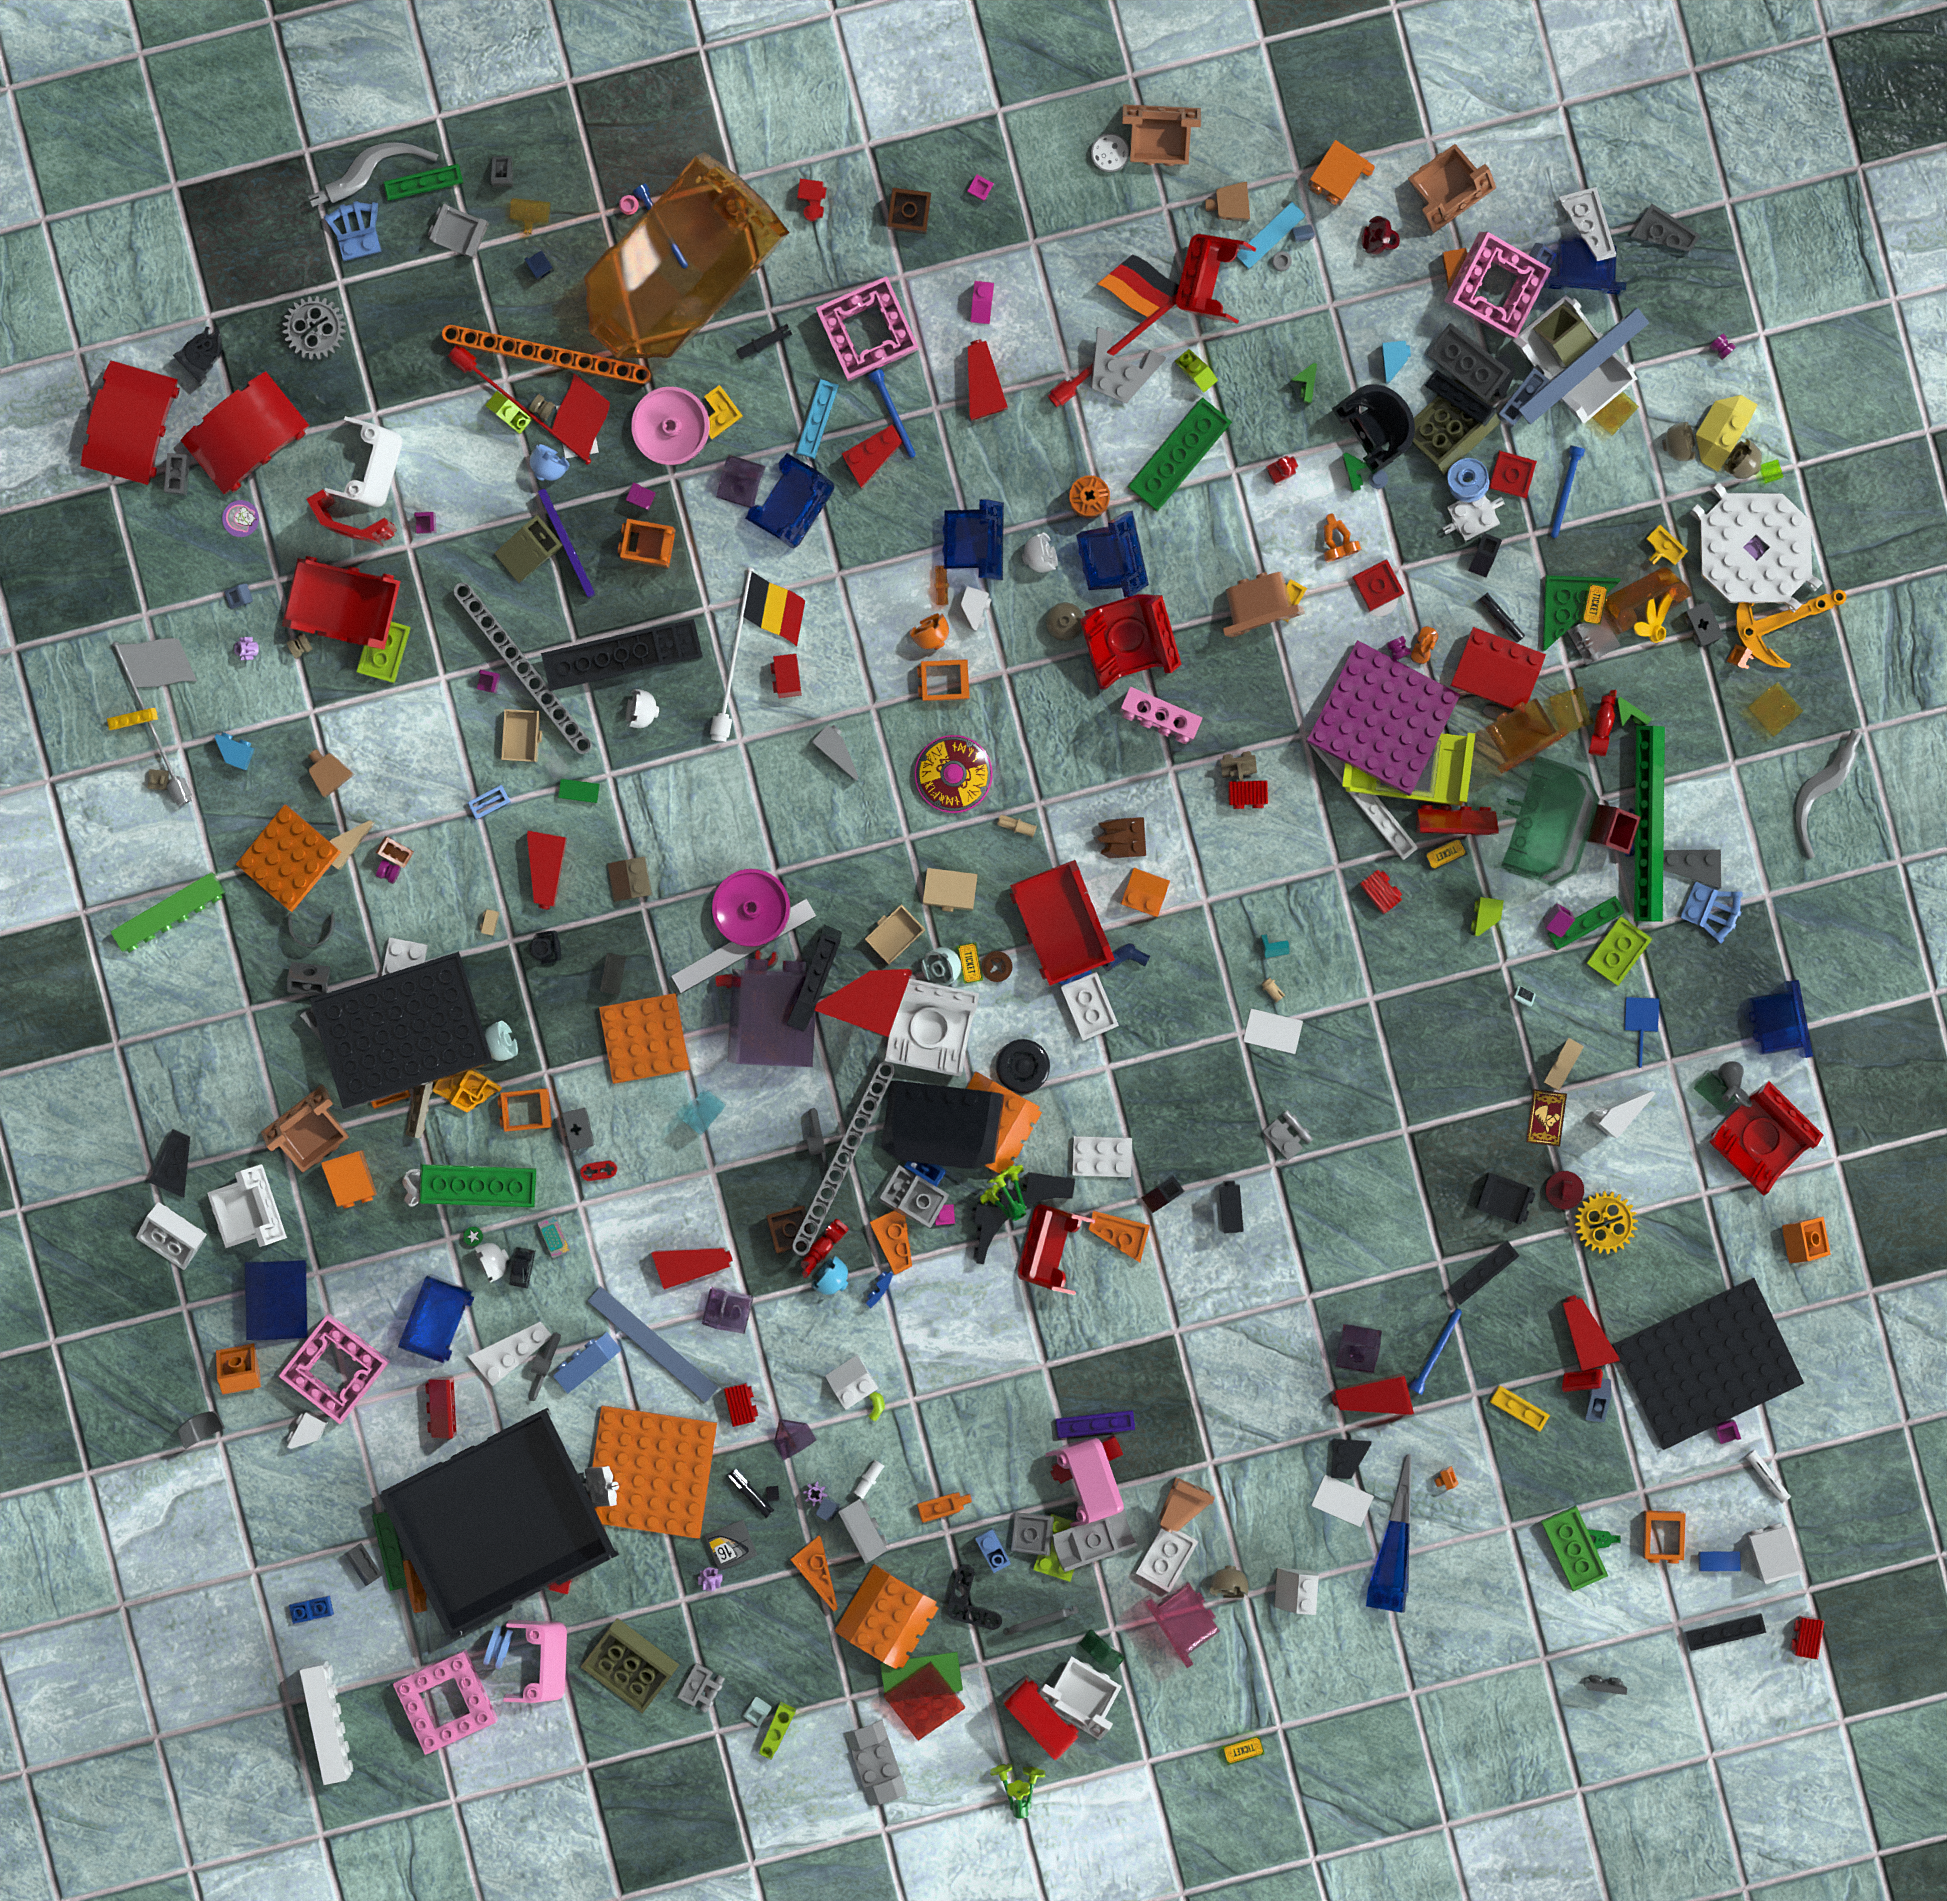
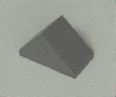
[491,156,513,187]

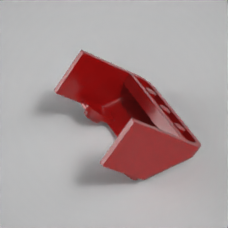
[1176,234,1256,324]
[1018,1204,1095,1295]
[1003,1676,1079,1761]

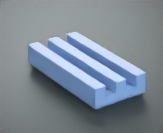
[467,785,511,820]

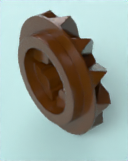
[981,951,1013,982]

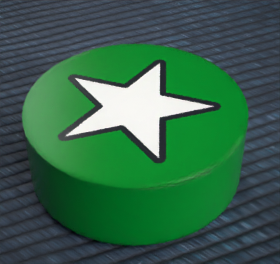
[463,1226,483,1246]

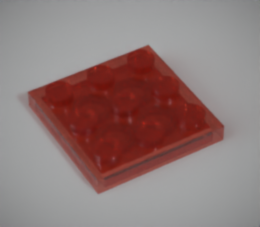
[884,1661,965,1741]

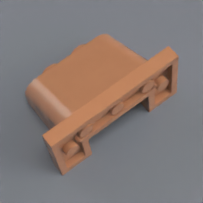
[1122,104,1201,166]
[1408,144,1496,233]
[1223,572,1305,638]
[261,1084,349,1173]
[1157,1477,1215,1533]

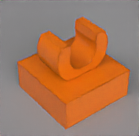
[1727,644,1754,669]
[1434,1466,1459,1490]

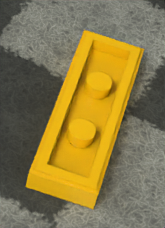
[1489,1385,1550,1432]

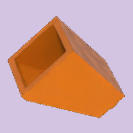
[321,1150,377,1209]

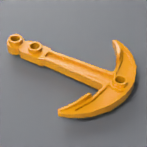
[1735,589,1846,668]

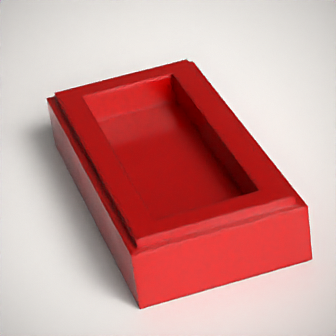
[1562,1369,1603,1392]

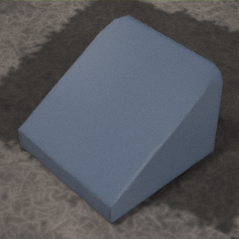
[1292,224,1315,243]
[1529,243,1557,267]
[224,584,253,609]
[816,1498,840,1522]

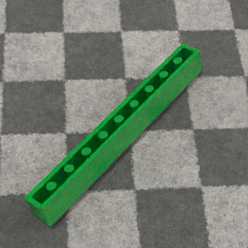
[1634,726,1665,922]

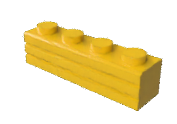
[107,708,158,730]

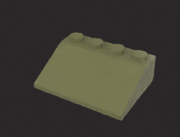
[1412,379,1501,475]
[581,1618,679,1714]

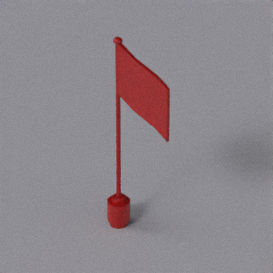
[448,345,610,465]

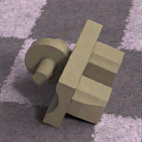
[1220,751,1257,781]

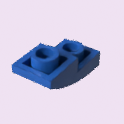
[866,1271,893,1309]
[1698,1551,1741,1572]
[289,1595,334,1624]

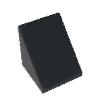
[766,1486,780,1501]

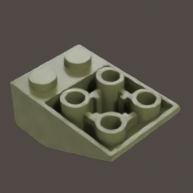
[494,515,564,583]

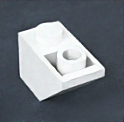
[961,586,992,631]
[287,1411,328,1449]

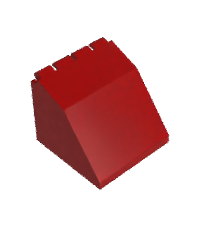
[814,969,913,1037]

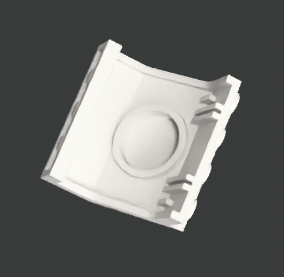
[885,979,979,1077]

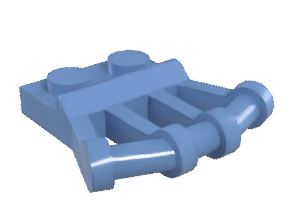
[323,201,382,261]
[1680,882,1743,944]

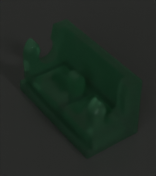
[1693,1070,1736,1114]

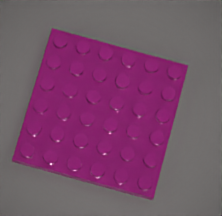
[1306,640,1461,796]

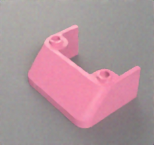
[1045,1438,1124,1527]
[503,1620,567,1703]

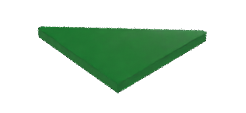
[1542,575,1621,651]

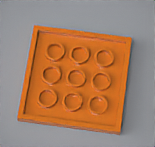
[236,804,341,912]
[599,993,690,1084]

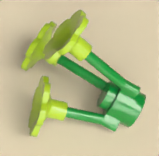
[980,1165,1027,1221]
[990,1763,1045,1819]

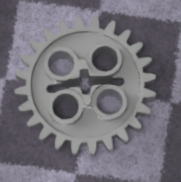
[283,296,346,360]

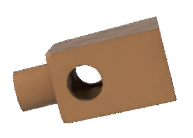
[1205,182,1250,221]
[308,749,355,798]

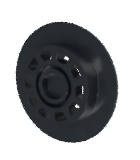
[996,1039,1050,1093]

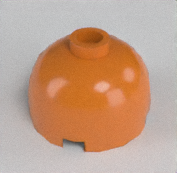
[910,613,949,650]

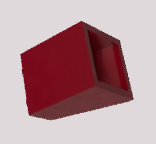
[1582,803,1641,854]

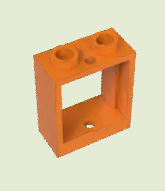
[917,659,970,701]
[498,1088,552,1132]
[1643,1510,1686,1564]

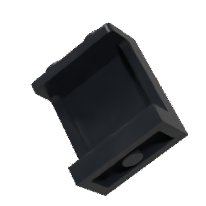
[1475,1172,1536,1225]

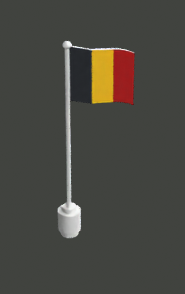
[710,567,805,742]

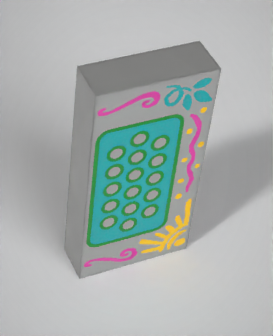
[538,1215,571,1258]

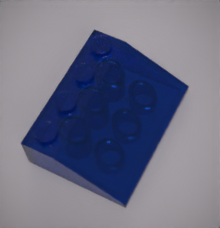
[245,1260,308,1341]

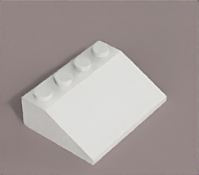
[1591,1089,1656,1138]

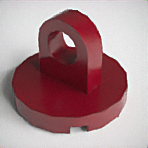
[1362,216,1400,255]
[1545,1171,1585,1209]

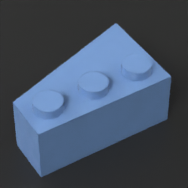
[553,1332,622,1394]

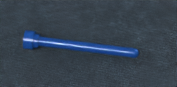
[633,183,688,269]
[868,369,916,458]
[1551,445,1585,538]
[1408,1309,1462,1395]

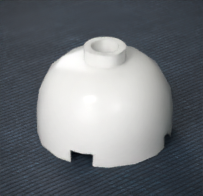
[1022,532,1058,573]
[626,689,659,728]
[474,1243,509,1283]

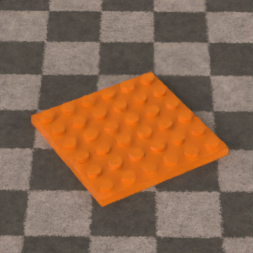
[588,1405,717,1539]

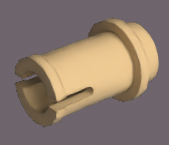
[1261,977,1285,1003]

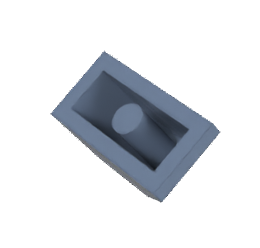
[1585,1378,1611,1422]

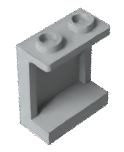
[428,204,489,259]

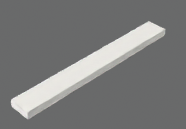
[1306,737,1418,860]
[671,899,816,993]

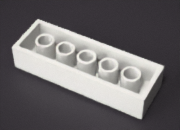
[300,1660,353,1785]

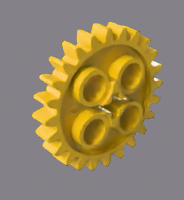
[1574,1191,1638,1254]

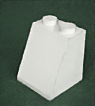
[1747,1523,1803,1584]
[1274,1568,1319,1615]

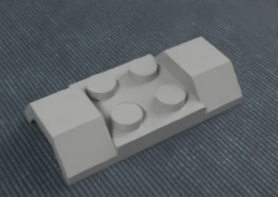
[1052,1509,1137,1572]
[845,1720,907,1806]

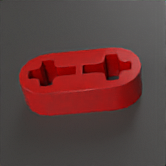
[580,1160,618,1181]

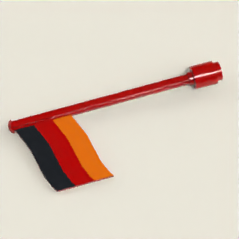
[1047,254,1179,407]

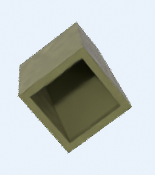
[1533,304,1596,369]

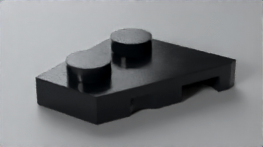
[1331,1438,1372,1479]

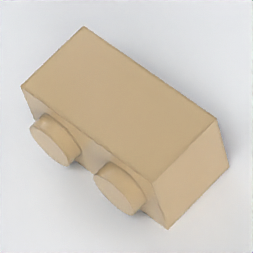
[480,909,500,936]

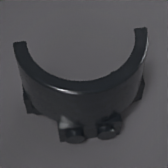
[1332,384,1415,475]

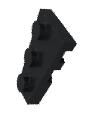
[149,1129,191,1198]

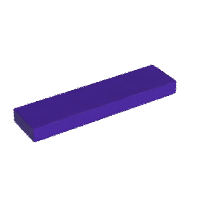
[1056,1410,1135,1438]

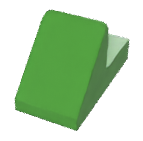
[1290,363,1317,404]
[1616,697,1652,727]

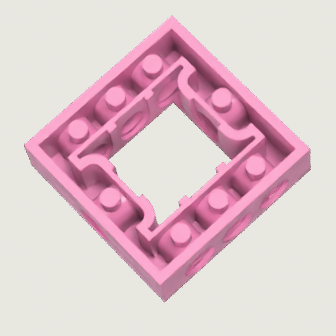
[1444,232,1551,338]
[816,276,919,381]
[1120,687,1203,744]
[279,1313,391,1424]
[393,1649,498,1755]

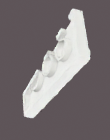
[1559,187,1616,261]
[468,1321,552,1386]

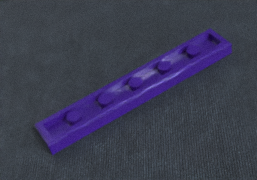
[538,489,595,598]

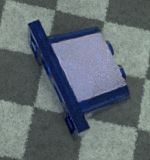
[1544,238,1627,295]
[942,499,1004,580]
[1076,510,1149,597]
[1749,979,1813,1058]

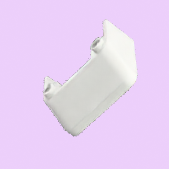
[325,416,403,508]

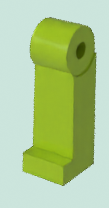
[758,1701,796,1760]

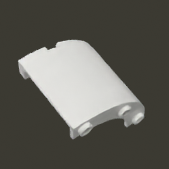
[1512,295,1637,424]

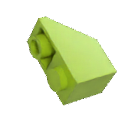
[1174,349,1218,393]
[485,391,532,434]
[1471,897,1504,936]

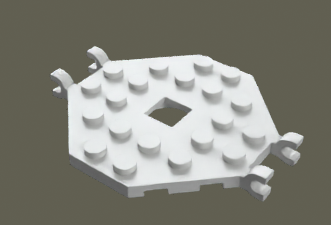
[1690,483,1823,613]

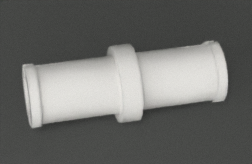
[853,1459,885,1499]

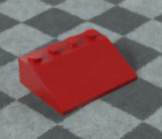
[1451,627,1546,713]
[1416,805,1499,835]

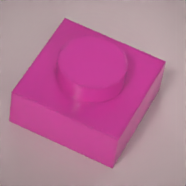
[967,175,994,201]
[935,1204,955,1225]

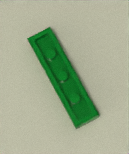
[383,164,464,201]
[1547,895,1625,951]
[372,1511,407,1591]

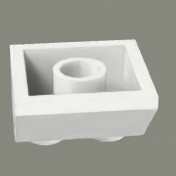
[825,1354,879,1410]

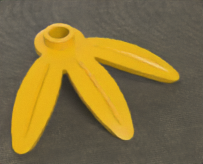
[1634,588,1675,643]

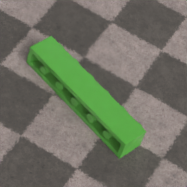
[110,872,226,953]

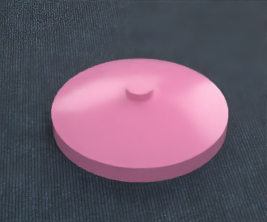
[632,387,710,465]

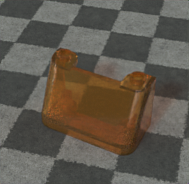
[1603,567,1692,635]

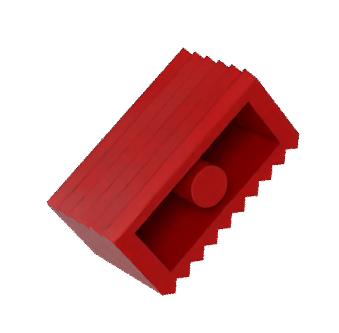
[1228,780,1268,809]
[1359,870,1402,915]
[724,1382,759,1427]
[1790,1615,1824,1660]

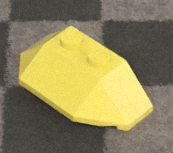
[1695,395,1758,472]

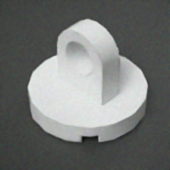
[402,1169,420,1207]

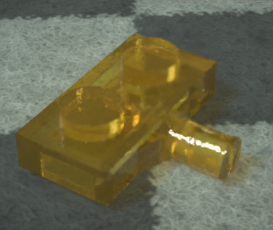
[510,198,551,235]

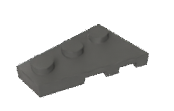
[1630,204,1701,252]
[1663,849,1721,889]

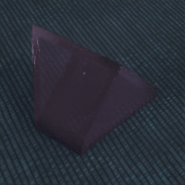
[774,1419,817,1460]

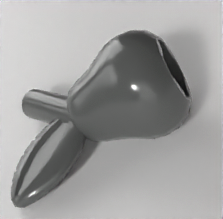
[1718,1061,1752,1107]

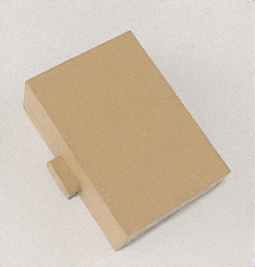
[501,709,542,762]
[923,868,978,912]
[865,904,925,964]
[1544,1038,1584,1091]

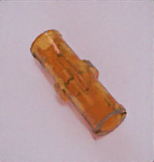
[934,566,949,605]

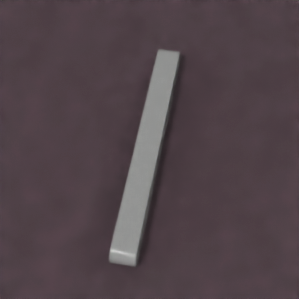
[454,582,593,754]
[792,1062,895,1256]

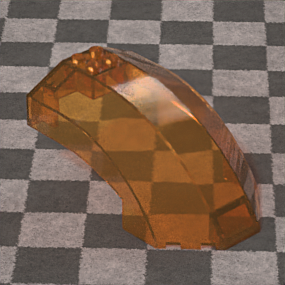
[584,152,790,359]

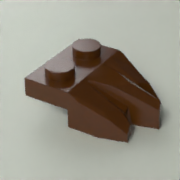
[1093,817,1146,858]

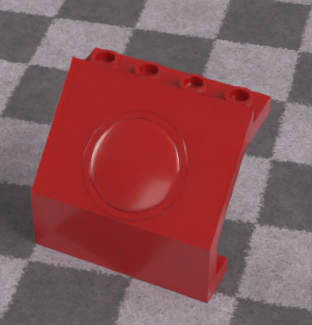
[306,489,397,547]
[1080,594,1181,690]
[1709,1081,1824,1196]

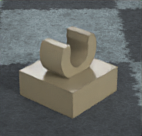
[148,769,170,790]

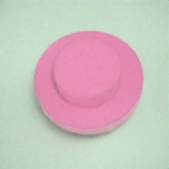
[619,195,639,215]

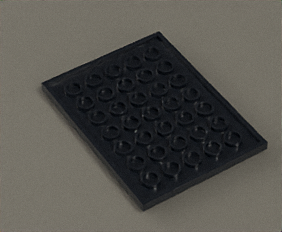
[310,951,493,1110]
[1613,1277,1804,1450]

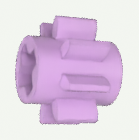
[234,637,259,660]
[803,1481,828,1506]
[698,1567,722,1592]

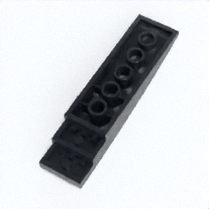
[541,619,703,691]

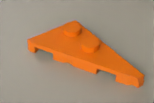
[790,1535,838,1611]

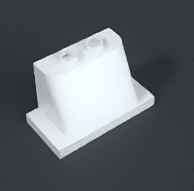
[207,1164,287,1248]
[1039,1656,1122,1740]

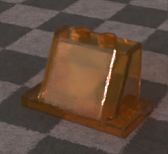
[1486,698,1570,773]

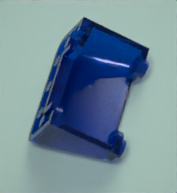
[745,453,834,549]
[398,1273,475,1364]

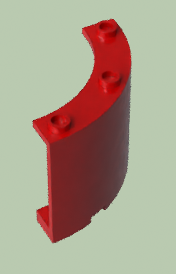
[81,360,180,485]
[180,371,310,494]
[282,556,401,650]
[1009,860,1115,986]

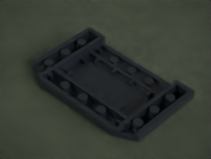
[881,1080,1005,1170]

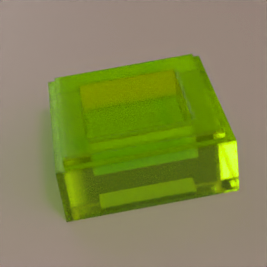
[1760,459,1784,484]

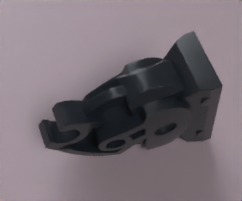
[173,327,223,385]
[509,1247,536,1289]

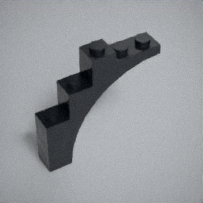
[971,1172,1075,1264]

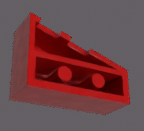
[842,425,902,489]

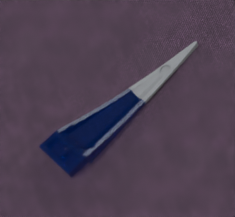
[1366,1454,1411,1613]

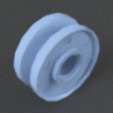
[1447,458,1490,502]
[483,1625,513,1670]

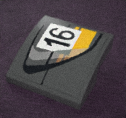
[705,1519,758,1571]

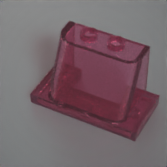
[1144,1581,1220,1668]

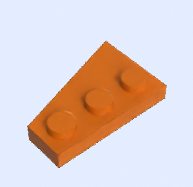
[869,1210,912,1275]
[1088,1211,1150,1263]

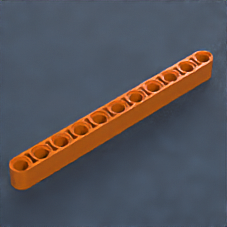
[442,325,651,385]

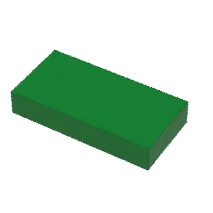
[558,779,600,803]

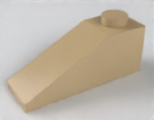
[330,820,375,870]

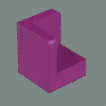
[626,482,655,511]
[414,512,437,534]
[477,669,501,694]
[1543,902,1575,937]
[1714,1419,1741,1444]

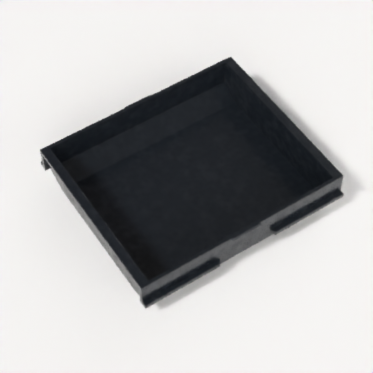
[379,1407,620,1639]

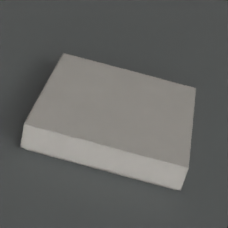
[1011,1512,1054,1556]

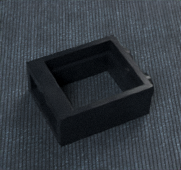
[1219,1180,1244,1234]

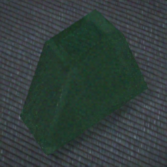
[1079,1629,1126,1673]

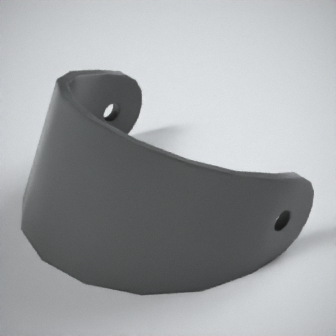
[288,912,335,947]
[177,1411,226,1450]

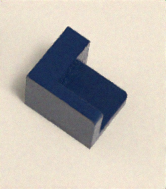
[524,251,554,281]

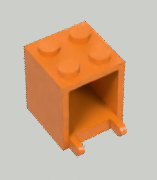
[1308,140,1375,206]
[618,519,676,568]

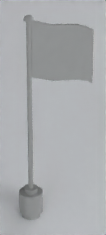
[112,638,197,806]

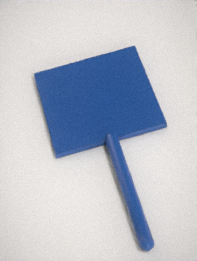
[1625,997,1659,1068]

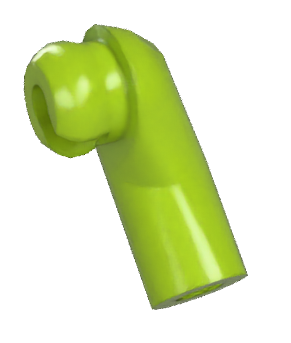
[868,1391,885,1422]

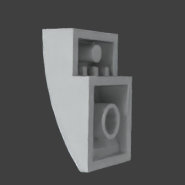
[876,1165,949,1228]

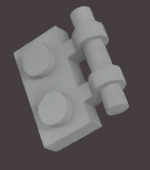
[1263,1110,1313,1161]
[677,1662,725,1713]

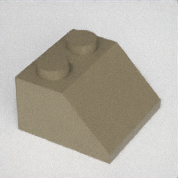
[608,856,653,902]

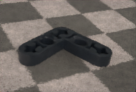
[947,1564,1002,1630]

